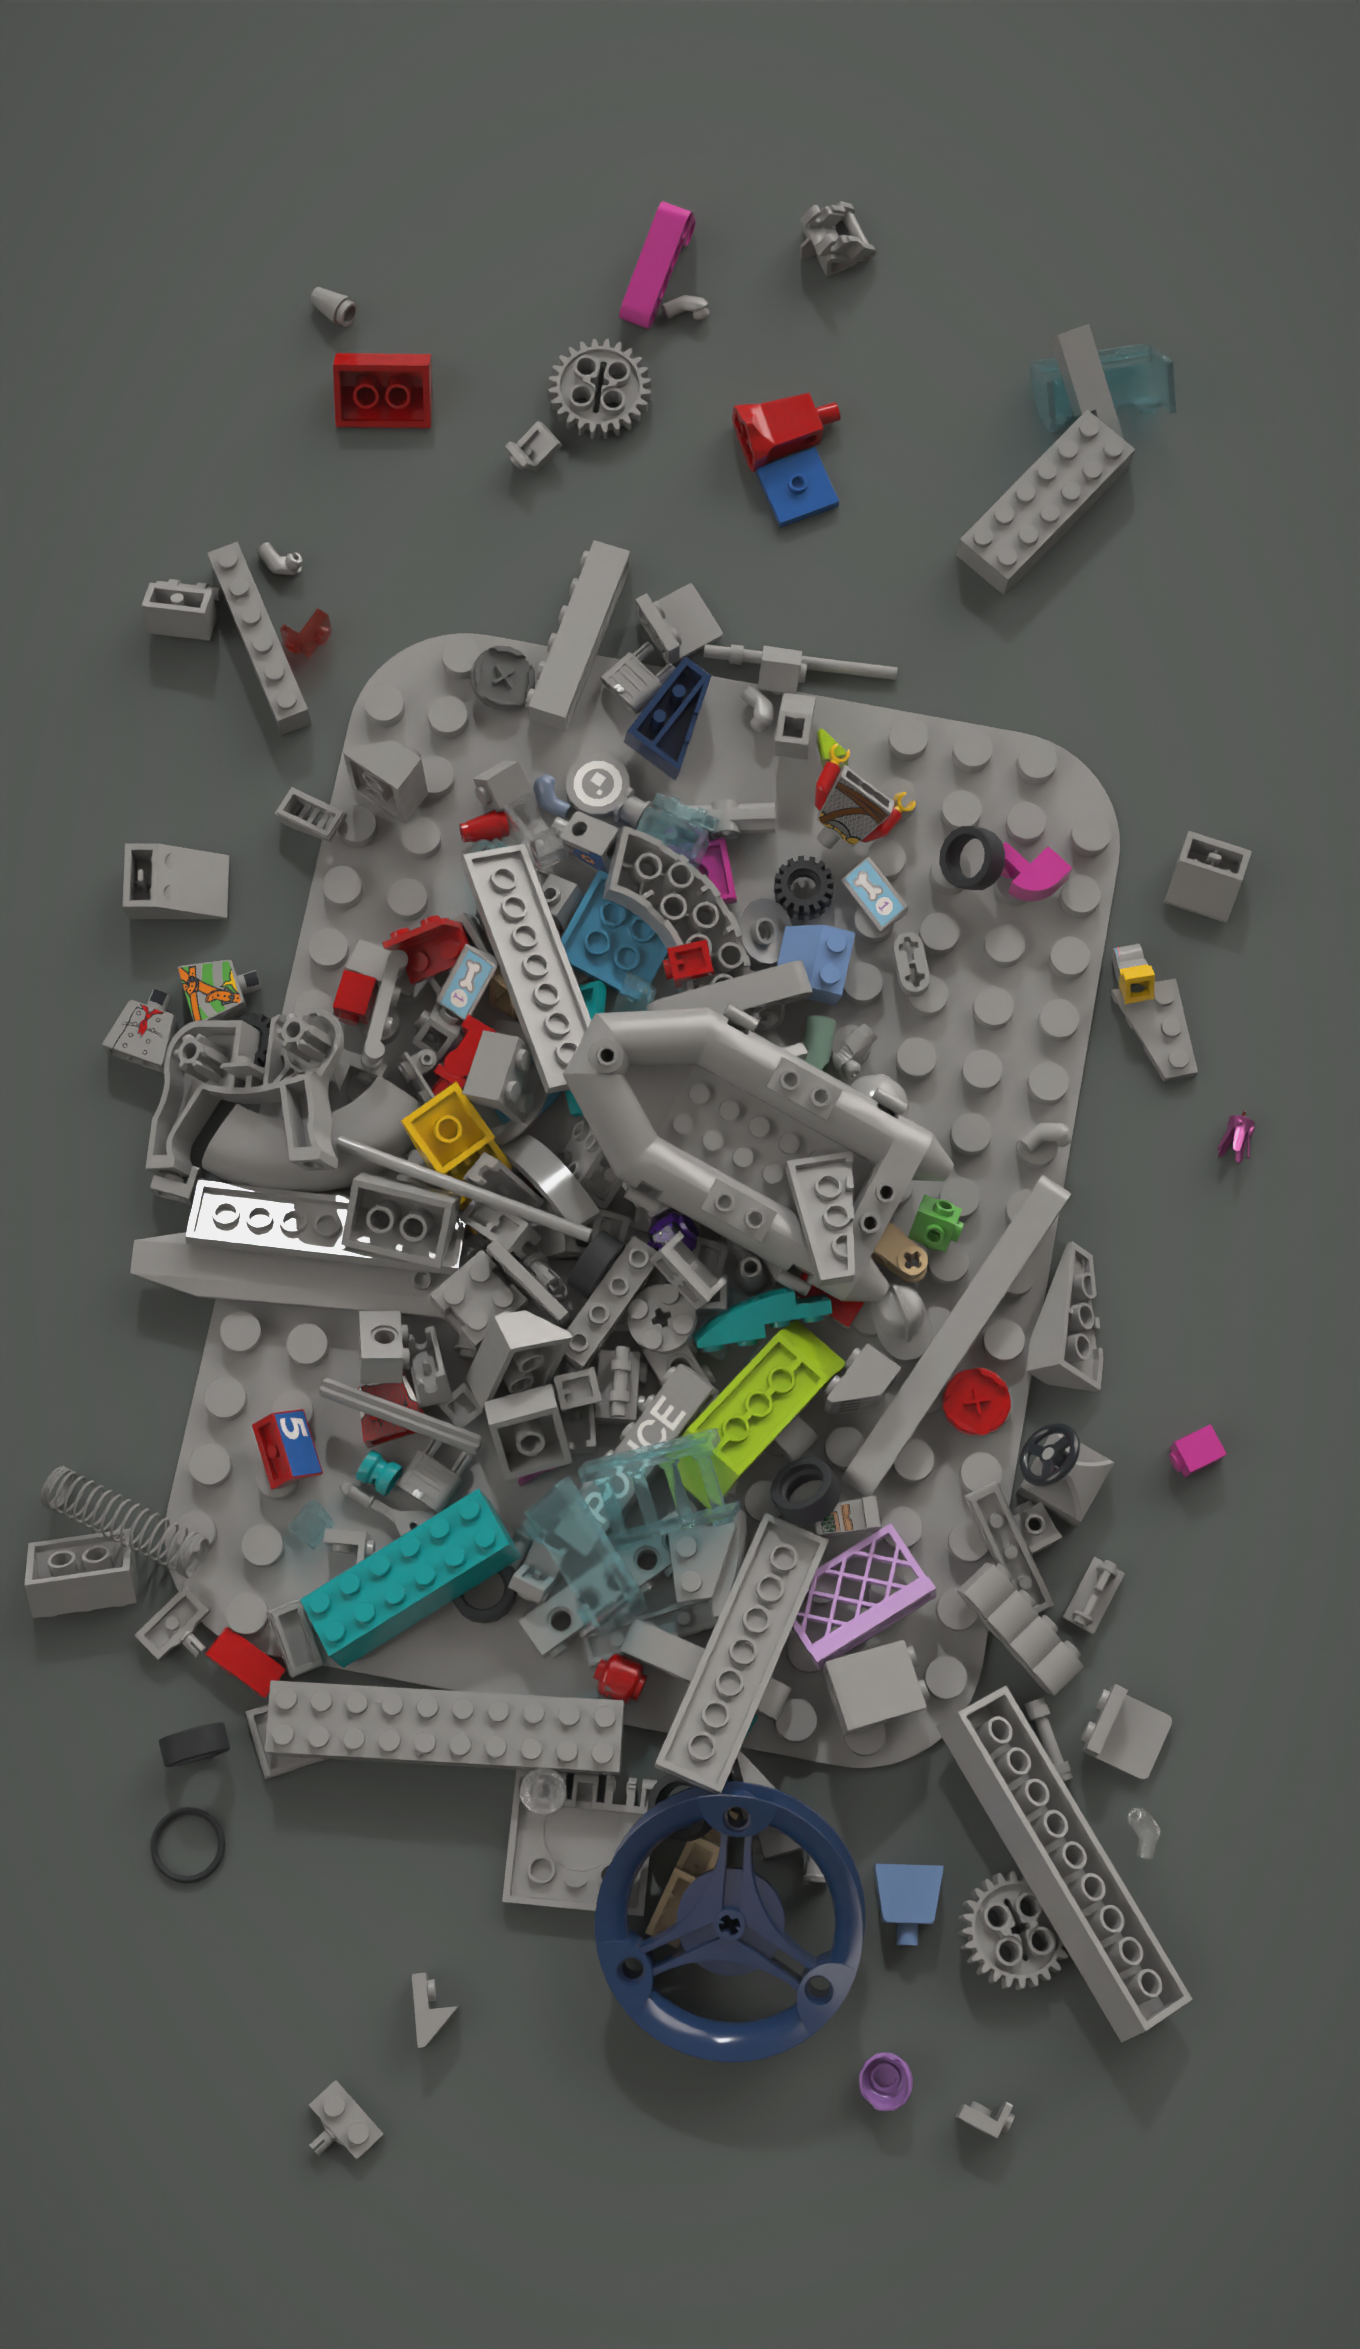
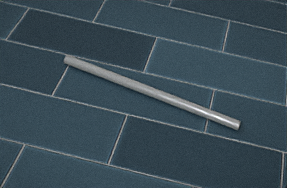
[336,1136,594,1242]

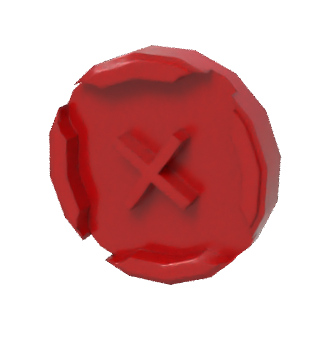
[942,1368,1011,1437]

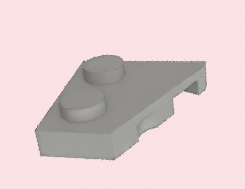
[668,1523,737,1604]

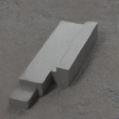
[1050,324,1124,439]

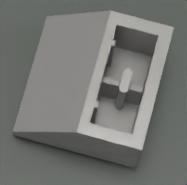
[1163,831,1252,923]

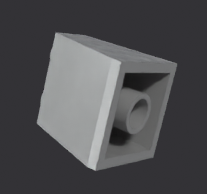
[822,1640,930,1736]

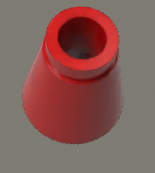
[459,809,510,843]

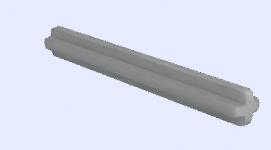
[319,1378,483,1454]

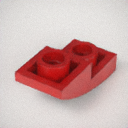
[205,1627,286,1698]

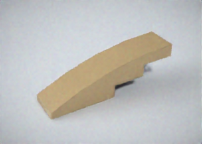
[645,1809,739,1948]

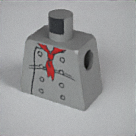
[102,989,178,1074]

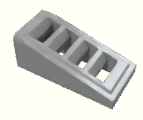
[275,787,347,842]

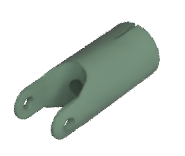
[803,1016,836,1073]

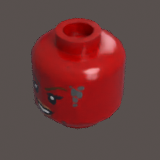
[593,1653,648,1705]

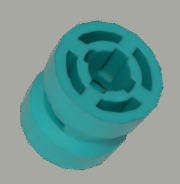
[355,1449,403,1496]

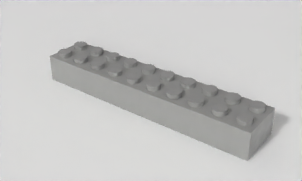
[264,1680,625,1776]
[936,1686,1193,2043]

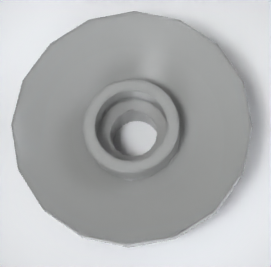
[737,898,792,964]

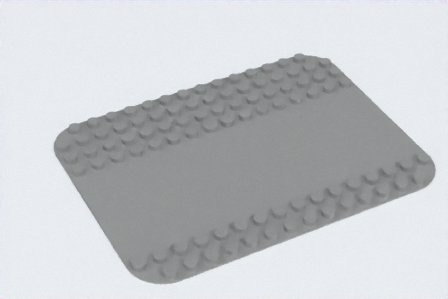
[164,633,1120,1768]

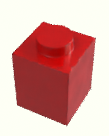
[333,970,379,1026]

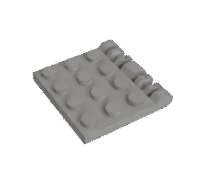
[502,1770,657,1916]

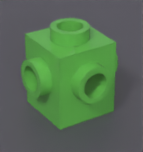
[908,1194,964,1252]

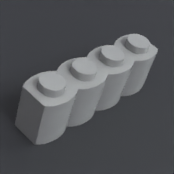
[957,1562,1084,1696]

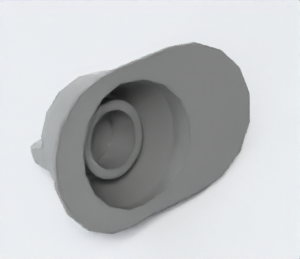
[869,1281,933,1360]

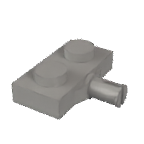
[135,1586,211,1661]
[309,2080,384,2160]

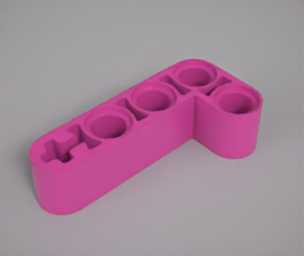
[619,201,696,329]

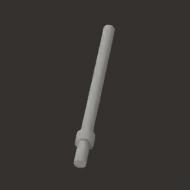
[704,644,898,680]

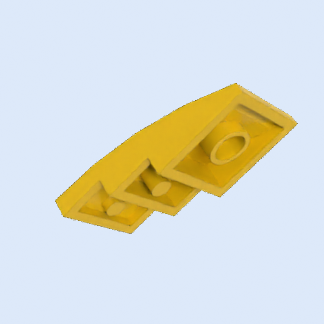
[400,1082,513,1235]

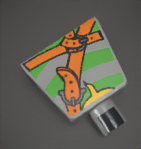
[178,960,262,1021]

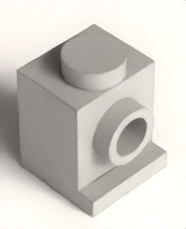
[1013,1500,1062,1556]

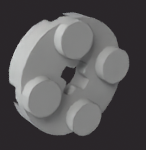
[627,1284,698,1354]

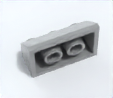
[343,740,428,824]
[341,1171,462,1269]
[466,1310,572,1411]
[24,1528,138,1618]

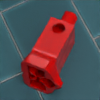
[732,392,841,472]

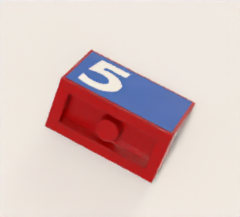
[252,1409,323,1490]

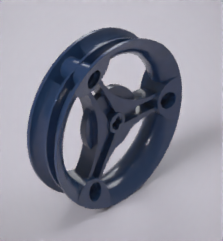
[595,1781,866,2062]

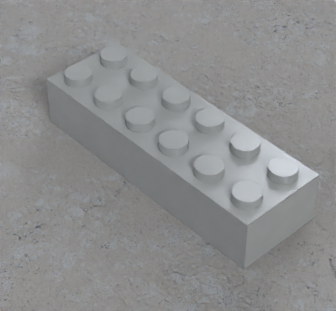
[957,410,1135,596]

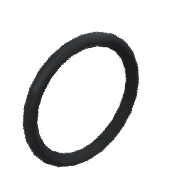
[150,1807,225,1883]

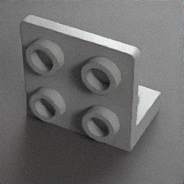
[636,583,723,665]
[557,1116,624,1210]

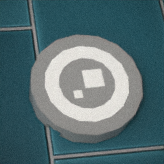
[566,754,631,818]

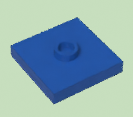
[756,447,839,528]

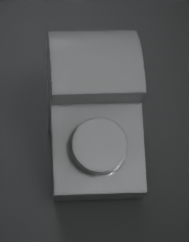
[508,1529,574,1603]

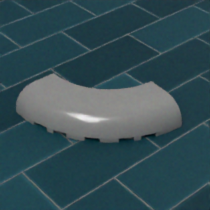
[603,826,751,1030]
[202,1075,423,1194]

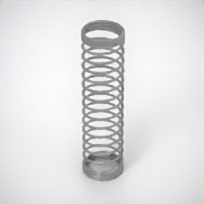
[40,1466,209,1578]

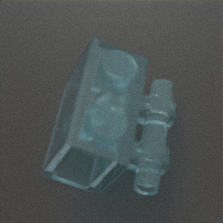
[636,793,718,869]

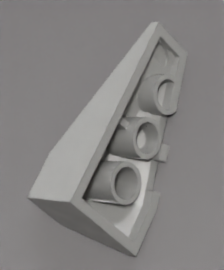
[1026,1241,1103,1392]

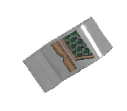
[814,1495,881,1537]

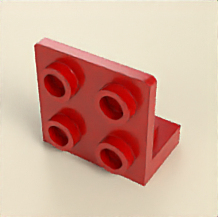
[382,915,469,985]

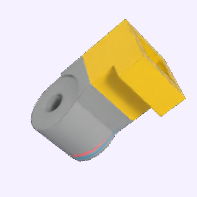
[1112,944,1155,1004]

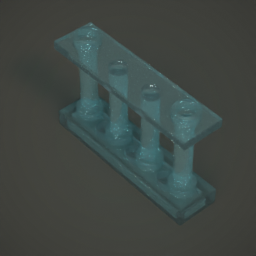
[578,1428,741,1552]

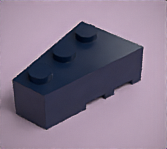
[624,656,711,781]

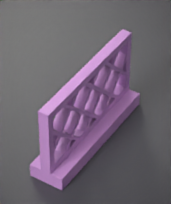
[792,1523,936,1671]

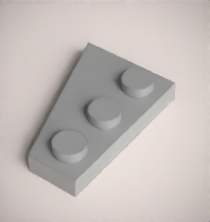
[1110,978,1198,1082]

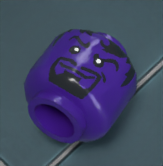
[647,1213,699,1251]

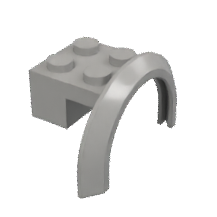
[462,1019,548,1146]

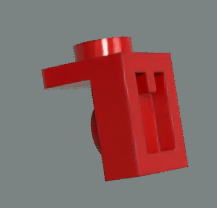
[663,939,714,988]

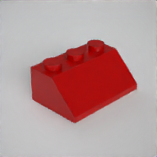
[333,353,432,428]

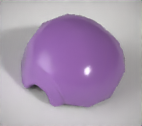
[859,2052,913,2111]

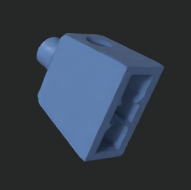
[873,1864,943,1946]

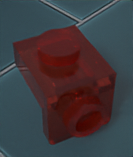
[280,608,332,657]

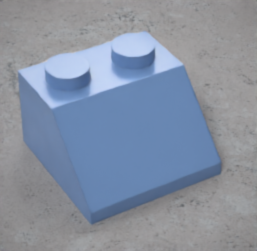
[777,925,855,1006]

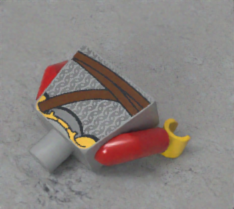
[814,743,916,849]

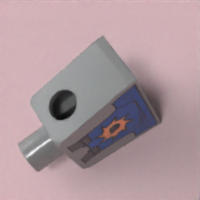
[550,811,620,874]

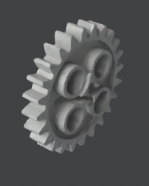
[548,339,651,439]
[958,1871,1068,1990]

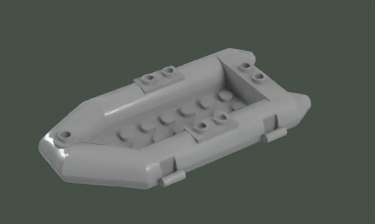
[562,1004,954,1302]

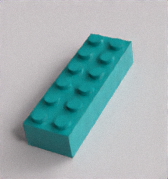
[300,1488,522,1668]

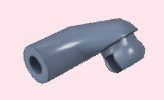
[533,774,572,819]

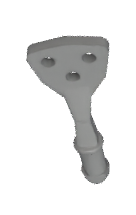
[339,1481,436,1537]

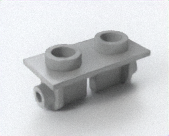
[1062,1557,1125,1634]

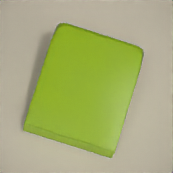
[816,728,849,768]

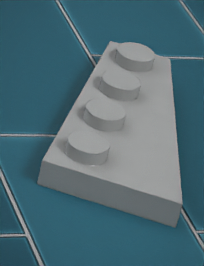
[785,1151,855,1287]

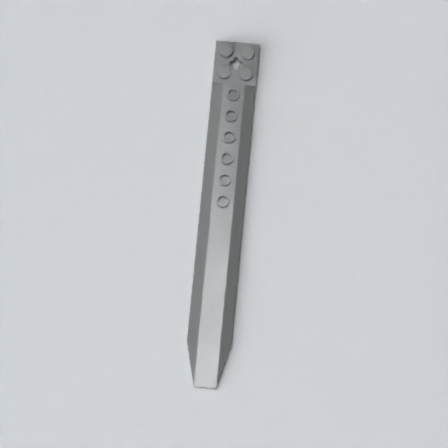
[130,1232,672,1334]

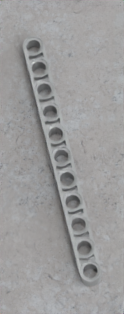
[840,1175,1072,1497]

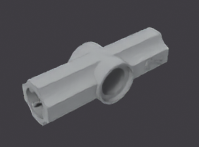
[676,799,776,840]

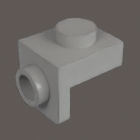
[505,421,562,473]

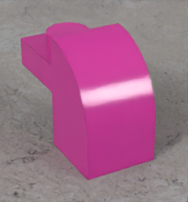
[1001,842,1072,901]

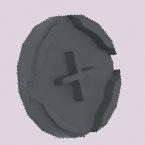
[470,645,535,711]

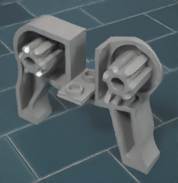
[145,1008,344,1178]

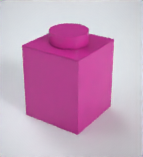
[1169,1424,1227,1478]

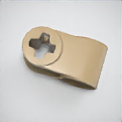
[871,1222,928,1283]

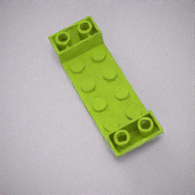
[659,1319,846,1511]

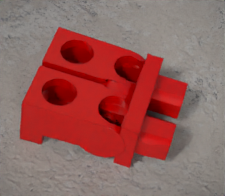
[431,1014,497,1096]

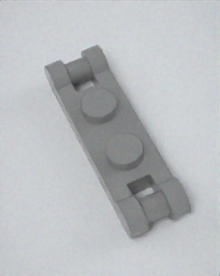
[361,950,408,1071]

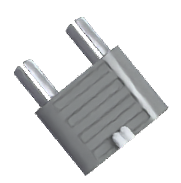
[600,642,676,714]
[395,1438,472,1513]

